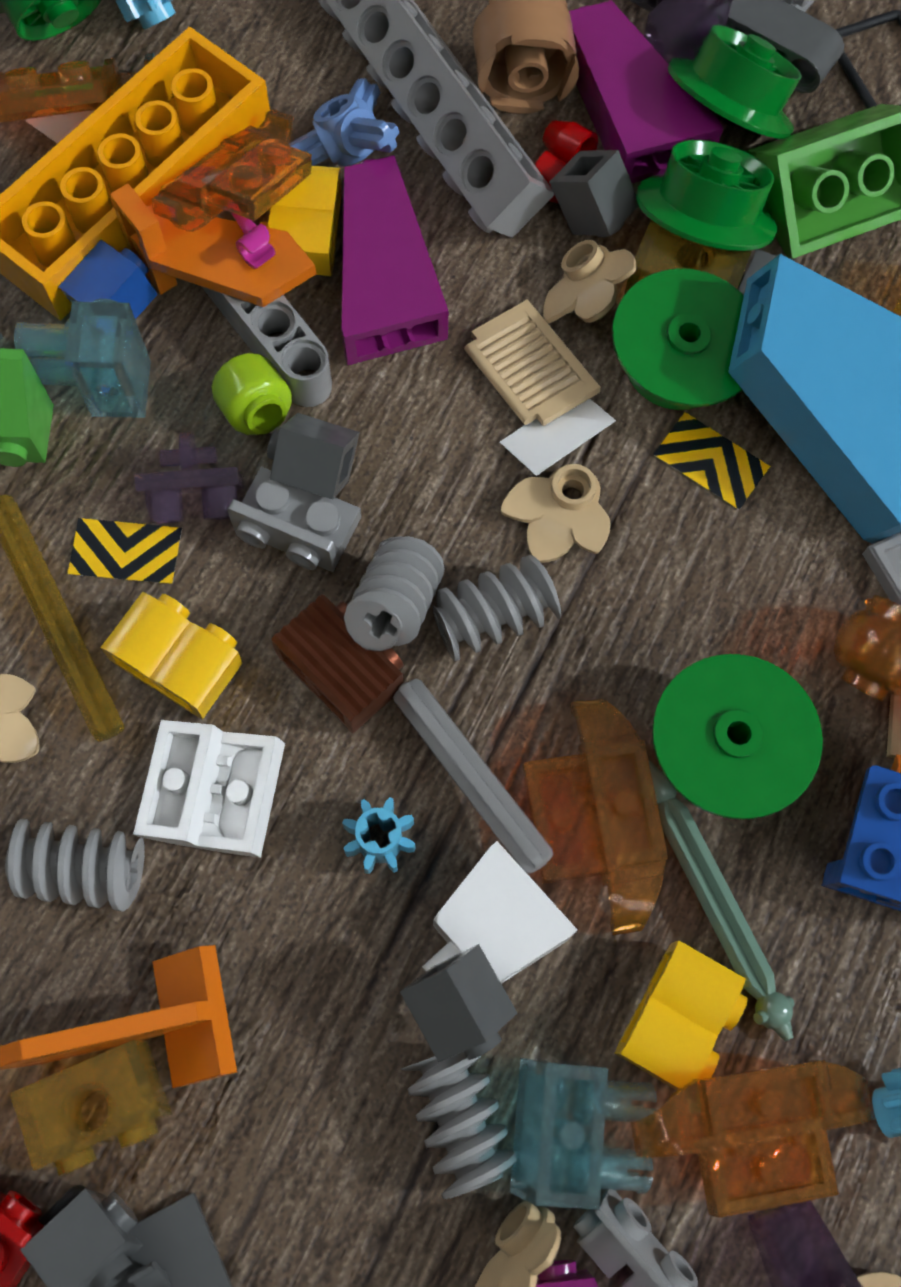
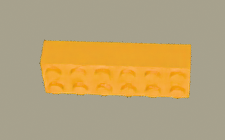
[0,26,272,321]

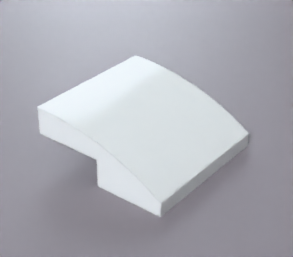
[133,720,285,858]

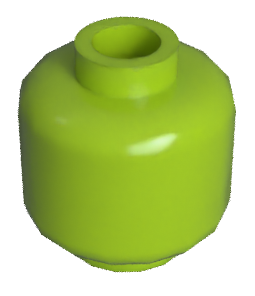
[211,353,292,435]

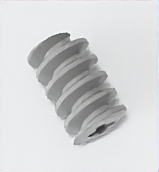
[344,536,445,651]
[433,555,561,661]
[5,818,145,912]
[401,1052,517,1199]

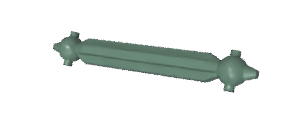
[639,760,794,1042]

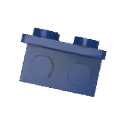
[821,765,901,912]

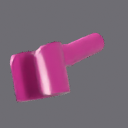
[229,201,275,269]

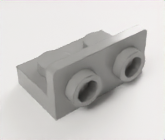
[227,466,362,572]

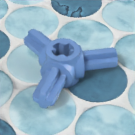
[275,78,399,166]

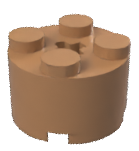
[473,0,579,114]

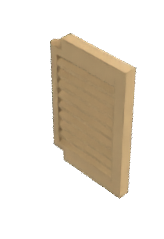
[464,299,600,426]

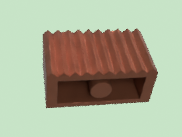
[271,594,404,734]

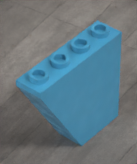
[728,254,901,544]

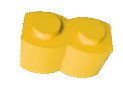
[260,163,342,276]
[100,592,243,719]
[614,940,748,1094]

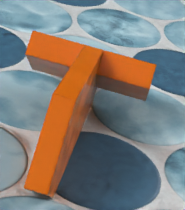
[109,183,316,307]
[0,945,237,1088]

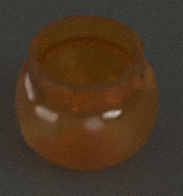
[834,595,901,702]

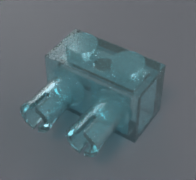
[14,299,151,418]
[510,1058,657,1209]

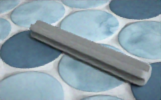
[393,678,553,874]

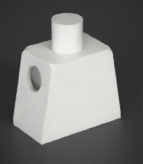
[422,841,577,984]

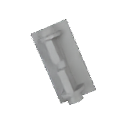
[573,1186,698,1287]

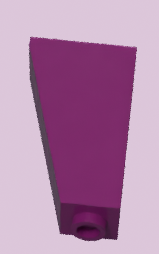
[569,0,723,184]
[341,155,449,365]

